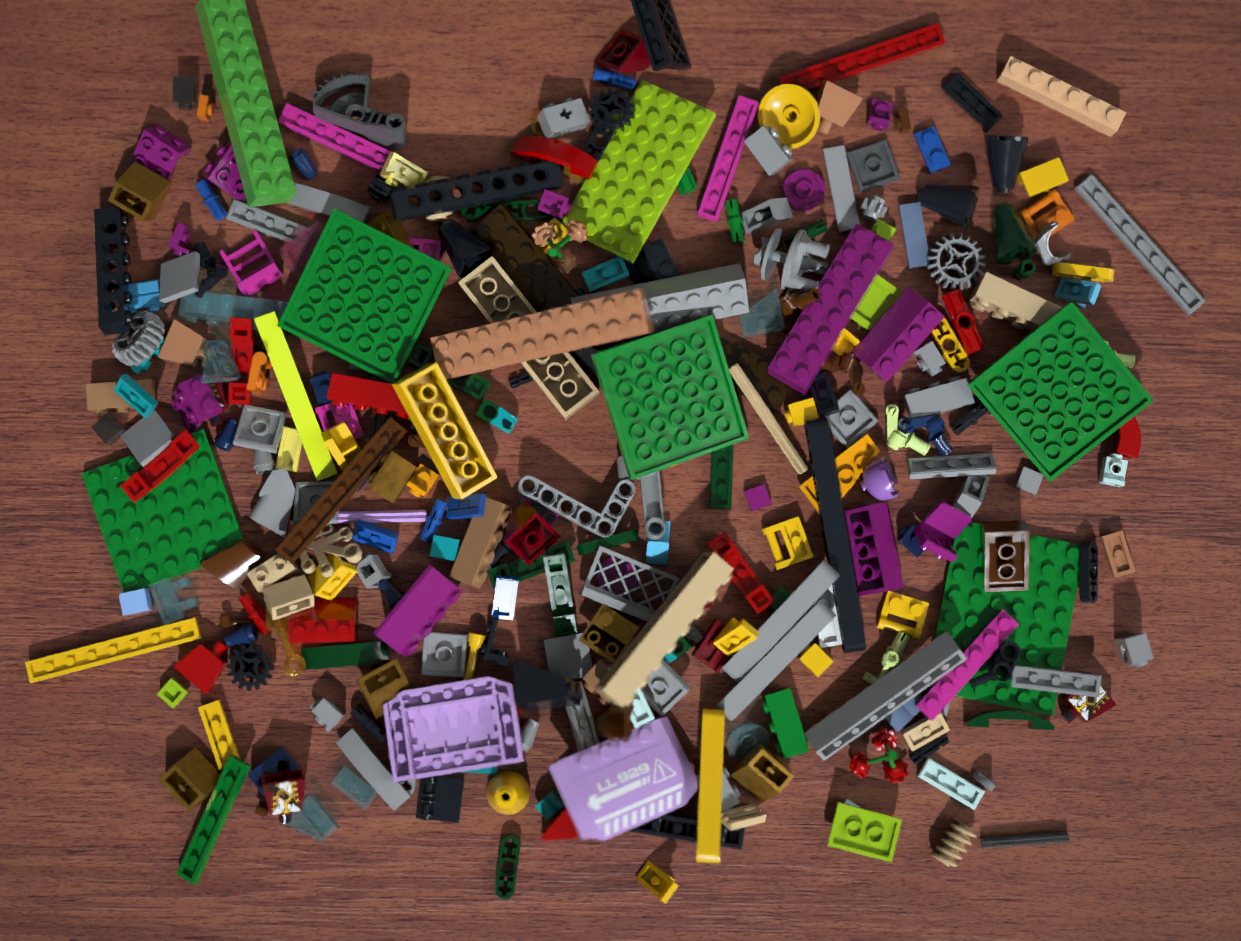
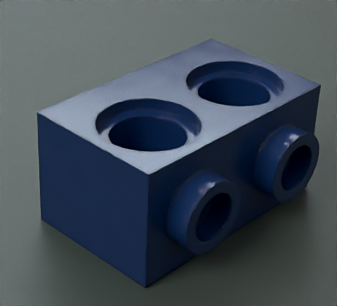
[247,746,301,795]

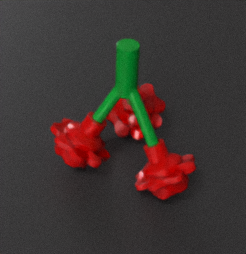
[849,728,909,784]

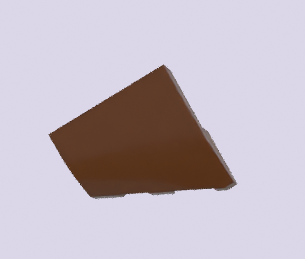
[200,539,261,589]
[595,703,634,742]

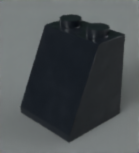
[513,661,583,711]

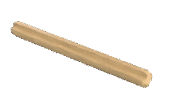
[729,363,808,474]

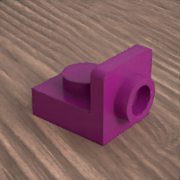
[866,99,893,131]
[537,189,572,219]
[168,222,191,257]

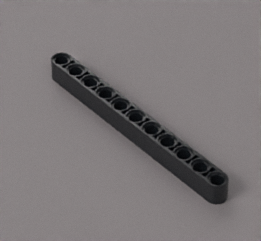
[804,417,866,654]

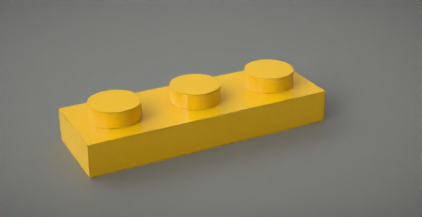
[198,700,240,770]

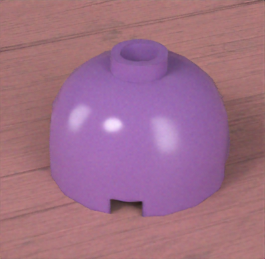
[860,456,900,501]

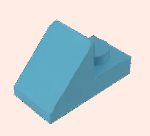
[1054,277,1101,308]
[646,521,670,565]

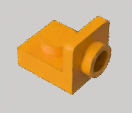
[406,464,440,498]

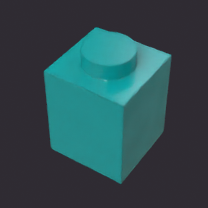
[430,535,461,561]

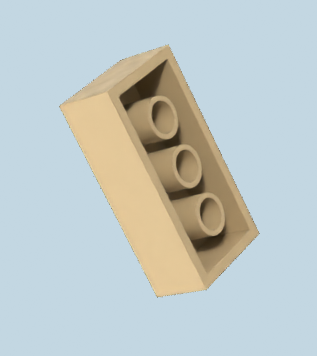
[968,272,1062,332]

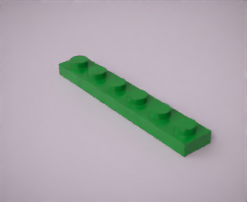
[176,755,251,885]

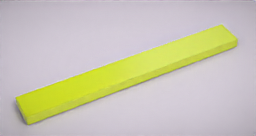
[254,311,337,481]

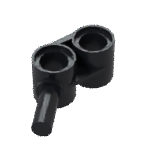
[969,641,1020,688]

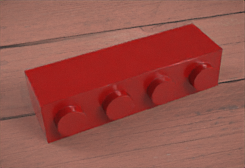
[327,373,409,419]

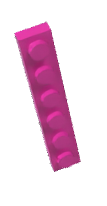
[697,95,759,223]
[278,103,402,171]
[915,609,1019,721]

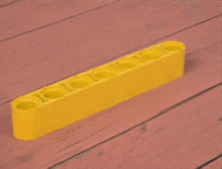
[697,709,725,863]

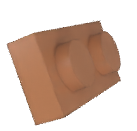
[1100,530,1136,578]

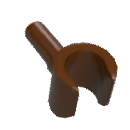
[219,615,251,628]
[254,802,269,817]

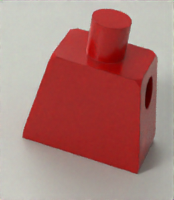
[174,639,228,694]

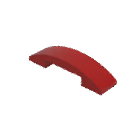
[510,136,598,179]
[228,317,255,405]
[120,429,200,503]
[707,531,775,615]

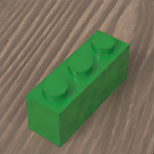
[761,687,809,759]

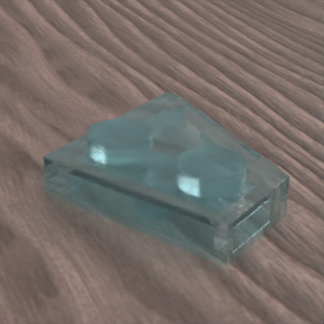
[739,289,785,338]
[200,340,241,383]
[281,794,340,843]

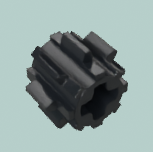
[367,174,396,202]

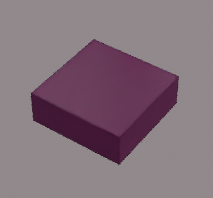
[744,484,772,512]

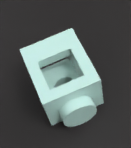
[1098,453,1128,487]

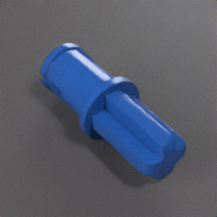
[593,67,636,91]
[195,179,227,221]

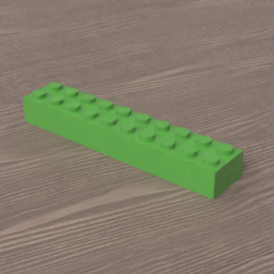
[195,0,296,208]

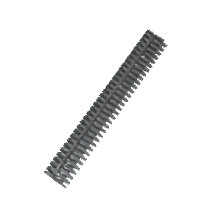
[980,831,1070,850]

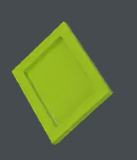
[852,275,903,331]

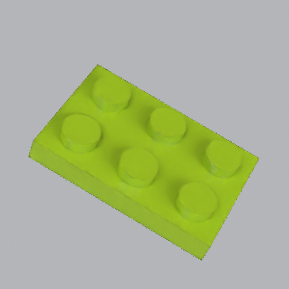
[827,802,902,863]

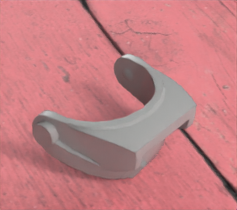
[1034,221,1071,265]

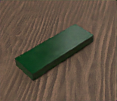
[709,445,734,510]

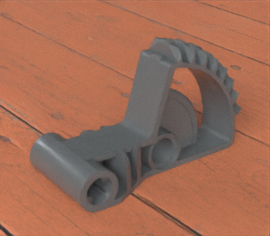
[312,70,406,151]

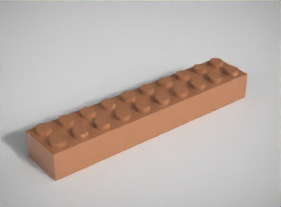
[430,289,654,380]

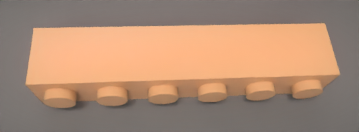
[997,56,1127,137]

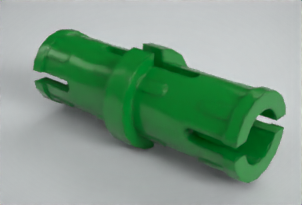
[724,199,746,244]

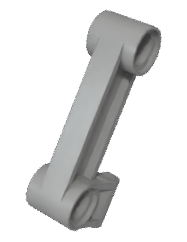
[617,456,665,541]

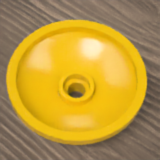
[758,84,820,149]

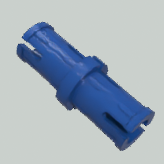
[419,498,449,543]

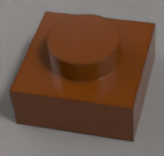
[893,107,911,135]

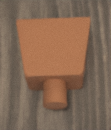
[816,80,863,135]
[158,320,215,368]

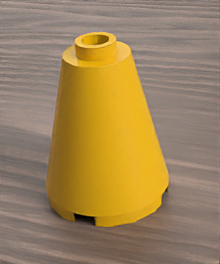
[487,771,530,815]

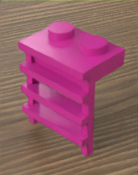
[219,230,283,297]

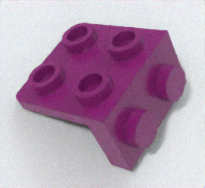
[130,124,192,180]
[201,141,246,202]
[171,373,223,433]
[913,501,972,563]

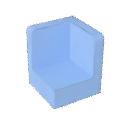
[119,588,153,616]

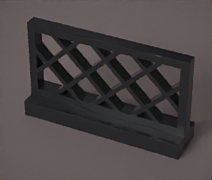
[631,0,692,71]

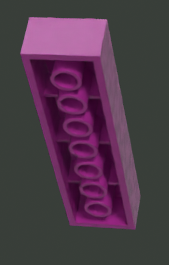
[768,223,894,395]

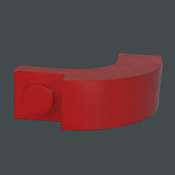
[1112,416,1141,460]

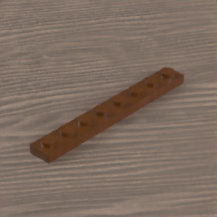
[276,417,407,564]

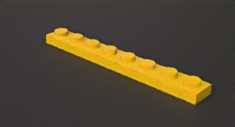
[25,618,202,683]

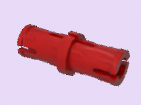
[239,592,274,636]

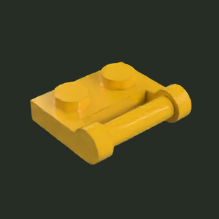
[762,516,814,570]
[877,591,930,640]

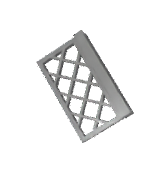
[579,546,680,621]

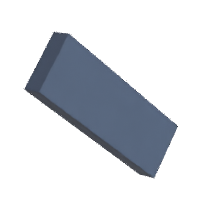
[898,202,931,269]

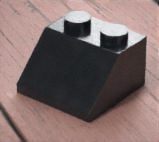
[623,238,680,285]

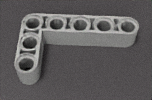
[517,476,635,538]

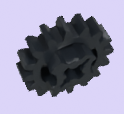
[589,88,636,134]
[226,643,275,691]

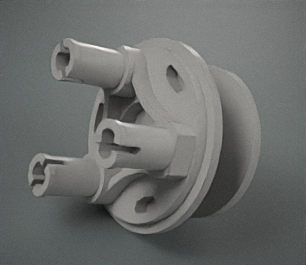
[753,228,830,292]

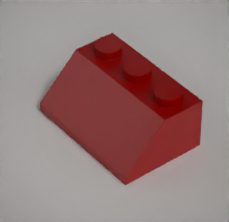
[288,598,358,643]

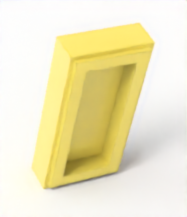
[275,426,303,473]

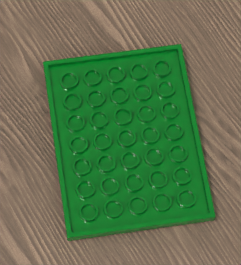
[924,522,1080,716]

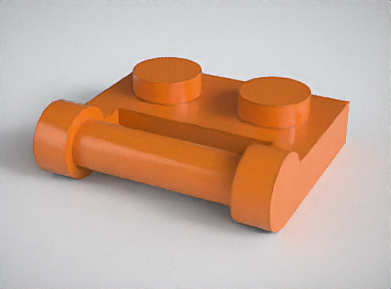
[1018,188,1075,239]
[247,352,272,395]

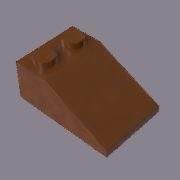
[981,520,1030,592]

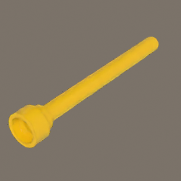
[464,632,486,681]

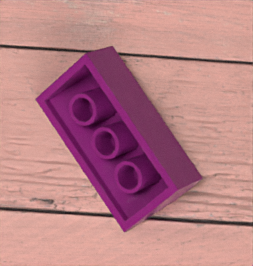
[851,287,945,382]
[843,502,904,596]
[373,565,463,657]

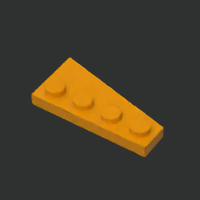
[798,434,880,514]

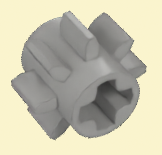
[860,195,888,222]

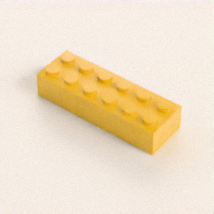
[392,363,498,499]

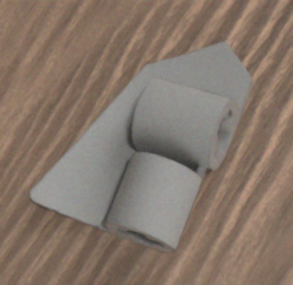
[248,468,296,537]

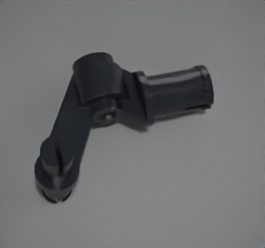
[193,242,228,298]

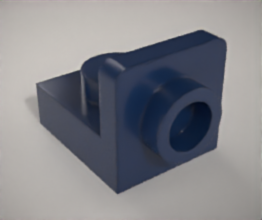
[310,371,332,406]
[897,524,924,558]

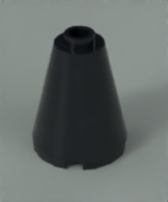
[985,135,1028,193]
[918,185,980,228]
[438,219,494,279]

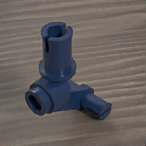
[898,414,953,456]

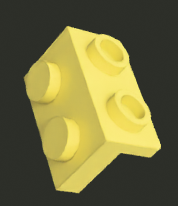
[380,152,428,190]

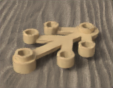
[300,524,362,577]

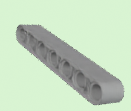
[722,560,840,683]
[715,599,836,721]

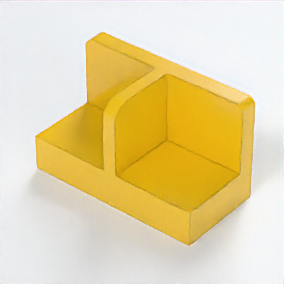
[1017,157,1069,197]
[321,421,362,471]
[308,554,358,601]

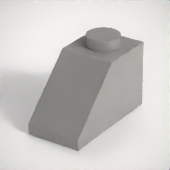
[740,198,793,234]
[953,475,990,519]

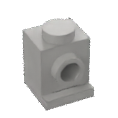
[911,341,946,377]
[356,554,392,589]
[310,697,345,732]

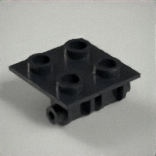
[416,776,464,823]

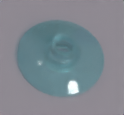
[726,723,770,759]

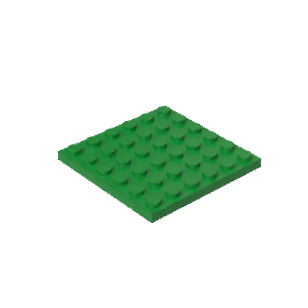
[277,208,452,384]
[967,300,1154,482]
[591,315,749,480]
[81,429,245,593]

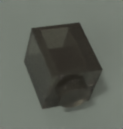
[173,77,199,110]
[91,413,127,445]

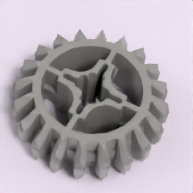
[927,233,985,291]
[112,310,165,367]

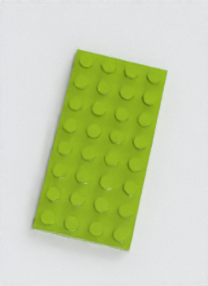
[561,80,716,264]

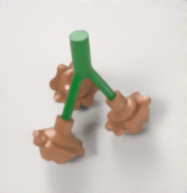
[532,219,587,274]

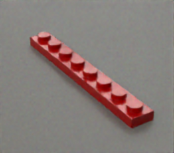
[778,23,946,91]

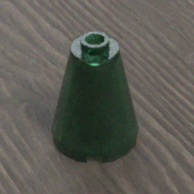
[992,203,1038,265]

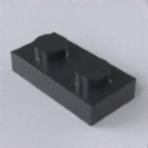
[809,371,840,418]

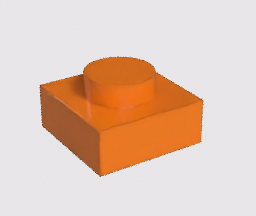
[197,95,215,122]

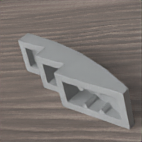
[286,182,371,223]
[336,728,410,811]

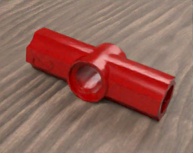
[942,289,985,356]

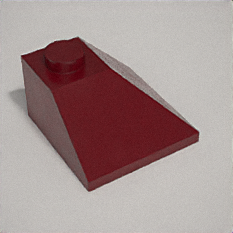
[595,28,651,74]
[503,500,561,566]

